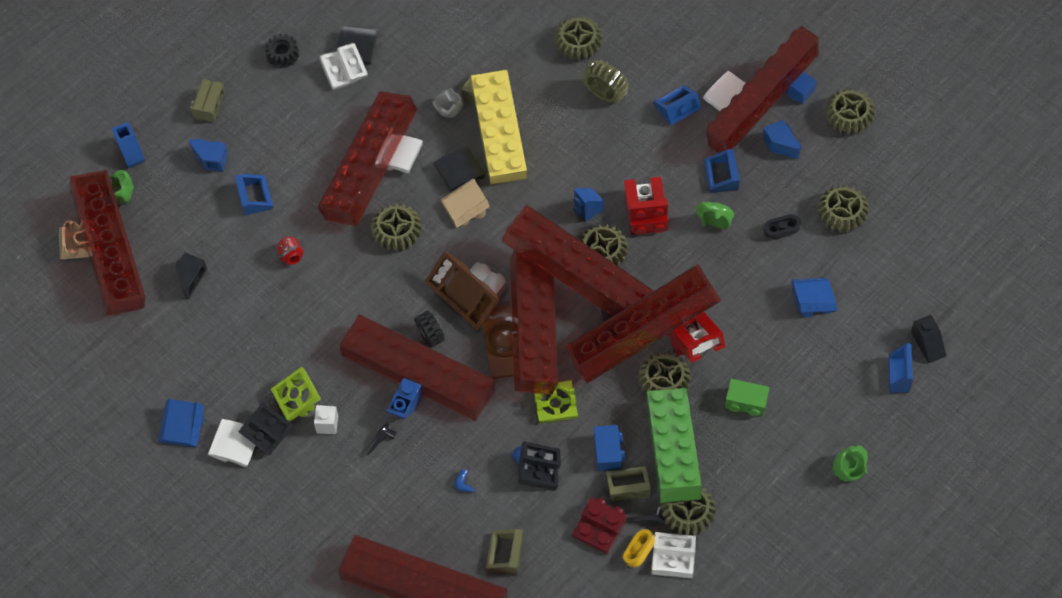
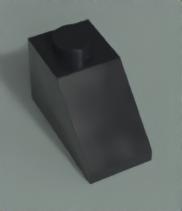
[175,252,208,300]
[911,315,946,364]

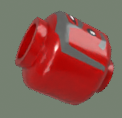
[276,237,304,265]

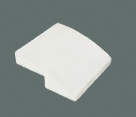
[320,43,368,90]
[703,71,756,119]
[375,134,423,174]
[208,419,255,467]
[652,532,696,578]

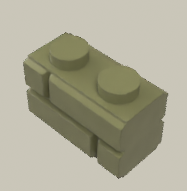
[190,79,225,122]

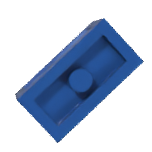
[653,85,702,125]
[704,149,740,193]
[235,174,273,216]
[888,343,913,393]

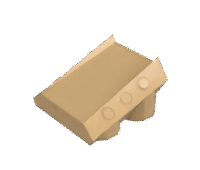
[440,179,490,228]
[59,220,101,260]

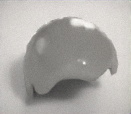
[433,88,463,118]

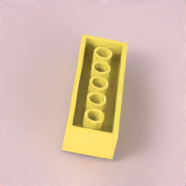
[471,70,527,185]

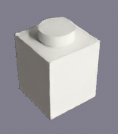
[314,405,338,434]

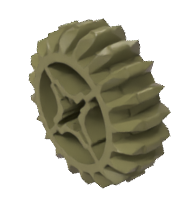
[554,16,603,61]
[582,60,629,104]
[825,88,875,135]
[818,184,869,233]
[371,202,422,252]
[577,223,628,273]
[638,351,691,395]
[661,487,716,536]

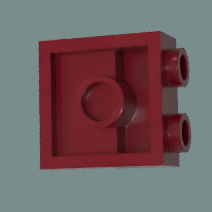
[572,497,627,555]

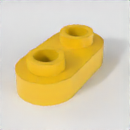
[623,529,655,567]

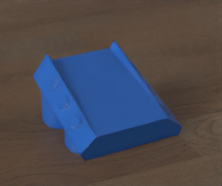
[791,278,837,318]
[158,398,205,447]

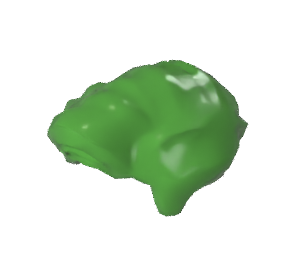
[108,170,134,205]
[696,202,734,230]
[832,445,868,482]

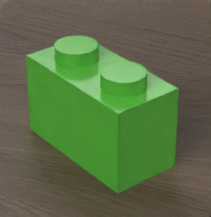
[725,379,770,416]

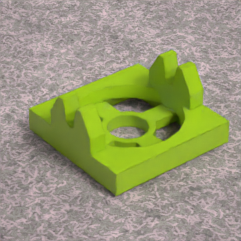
[271,367,321,421]
[533,380,578,424]

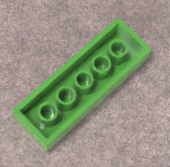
[647,388,702,503]

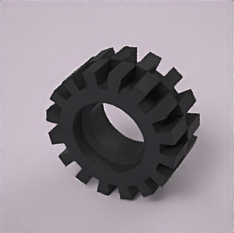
[265,34,299,68]
[414,310,445,348]

